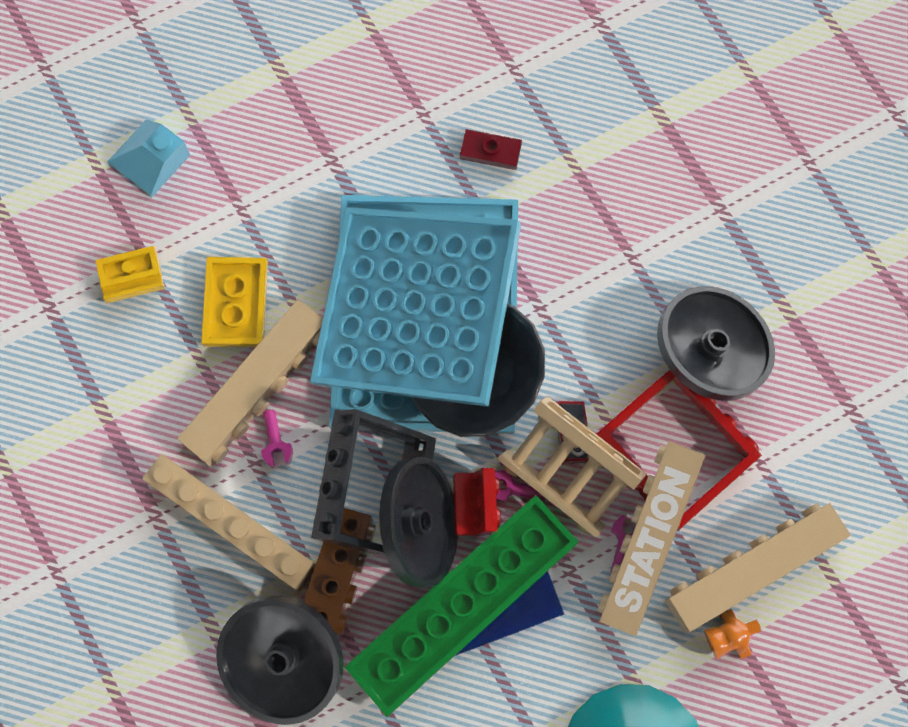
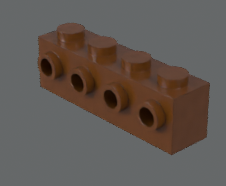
[304,507,376,636]

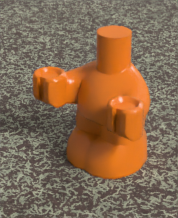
[704,609,762,660]

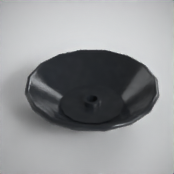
[412,304,545,437]

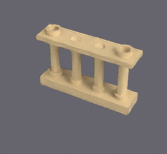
[497,396,647,538]

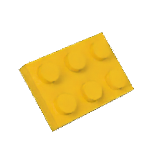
[201,257,268,347]

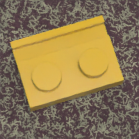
[95,246,165,304]

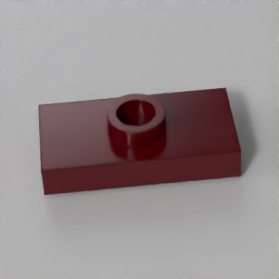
[460,129,522,170]

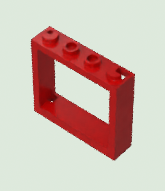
[596,370,762,531]

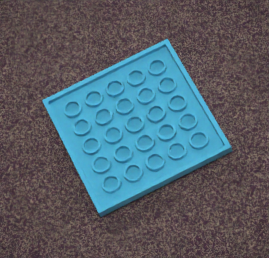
[310,207,521,406]

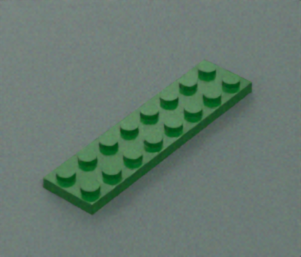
[344,495,579,717]

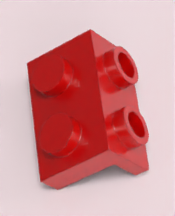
[453,468,501,536]

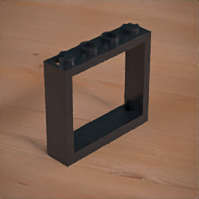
[311,409,436,558]

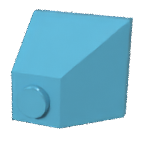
[107,119,190,197]

